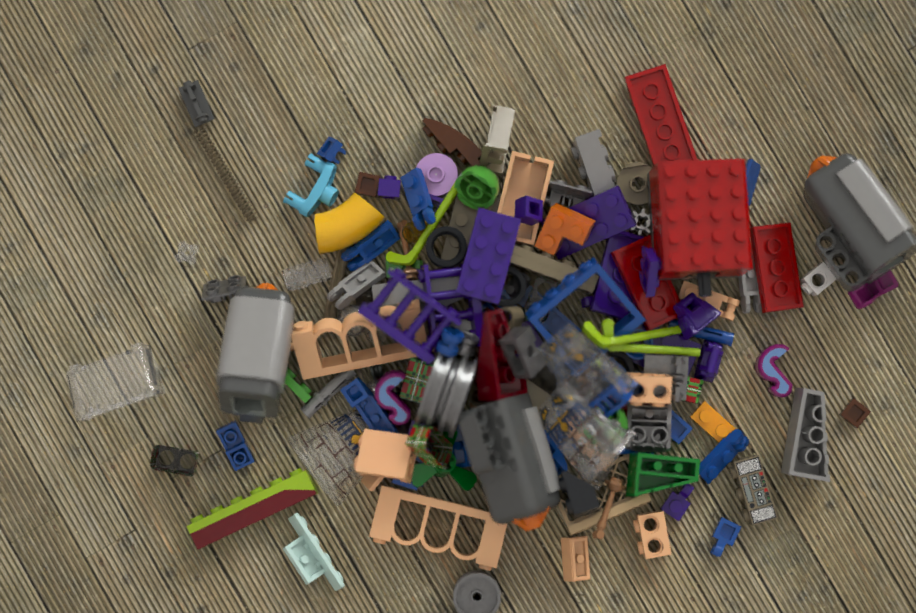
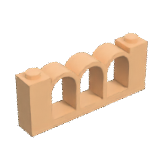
[292,299,428,380]
[369,485,508,571]

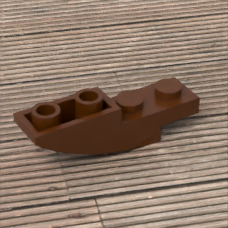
[422,118,482,167]

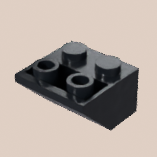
[559,471,600,519]

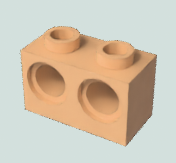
[625,372,672,407]
[633,510,672,559]

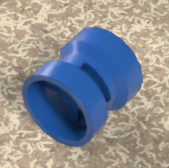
[436,327,464,357]

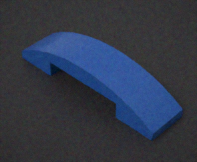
[340,378,399,434]

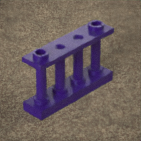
[418,260,483,352]
[358,267,462,365]

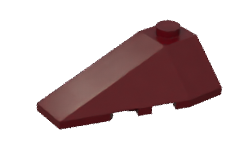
[476,309,528,401]

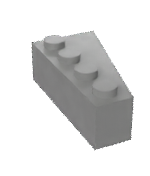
[570,129,617,197]
[781,387,830,482]

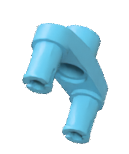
[283,153,339,217]

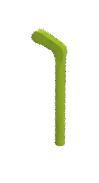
[386,181,458,266]
[601,318,701,357]
[582,321,681,349]

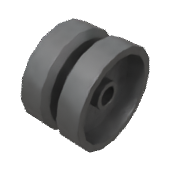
[453,570,501,613]

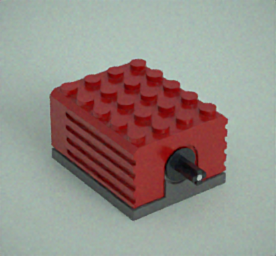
[647,159,753,297]

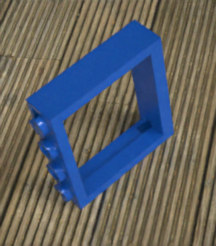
[526,257,646,375]

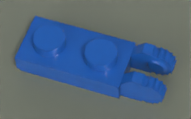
[400,168,436,231]
[341,220,400,271]
[699,429,749,484]

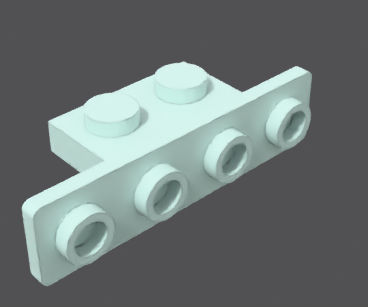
[282,513,345,591]

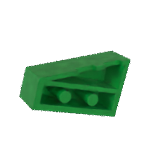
[626,453,700,497]

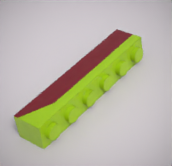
[187,468,318,550]

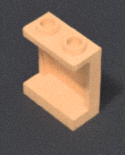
[354,429,416,484]

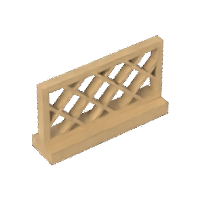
[558,454,651,537]

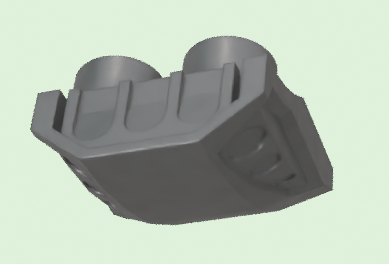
[626,402,672,453]

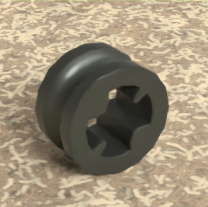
[370,364,384,380]

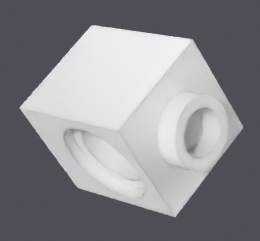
[800,262,836,296]

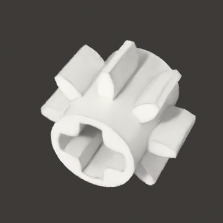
[630,209,650,236]

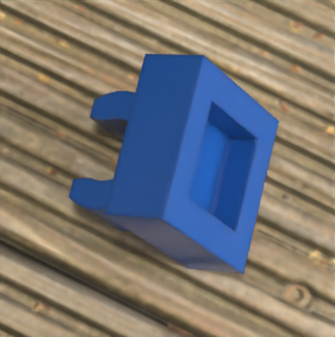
[317,136,346,164]

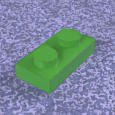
[285,367,313,403]

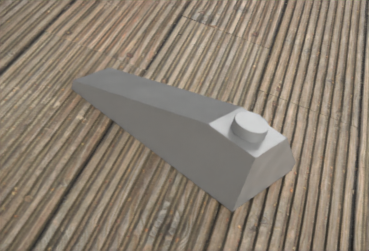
[372,276,464,327]

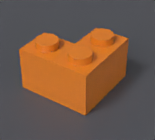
[534,202,596,255]

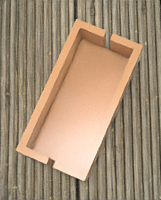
[497,151,554,247]

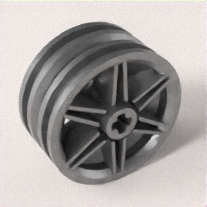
[415,353,478,438]

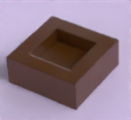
[355,171,381,198]
[839,398,871,428]

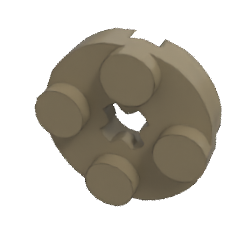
[616,162,652,206]

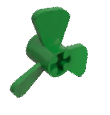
[411,430,477,491]

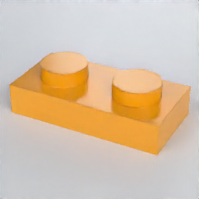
[690,401,736,443]

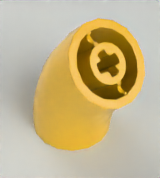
[315,193,385,254]

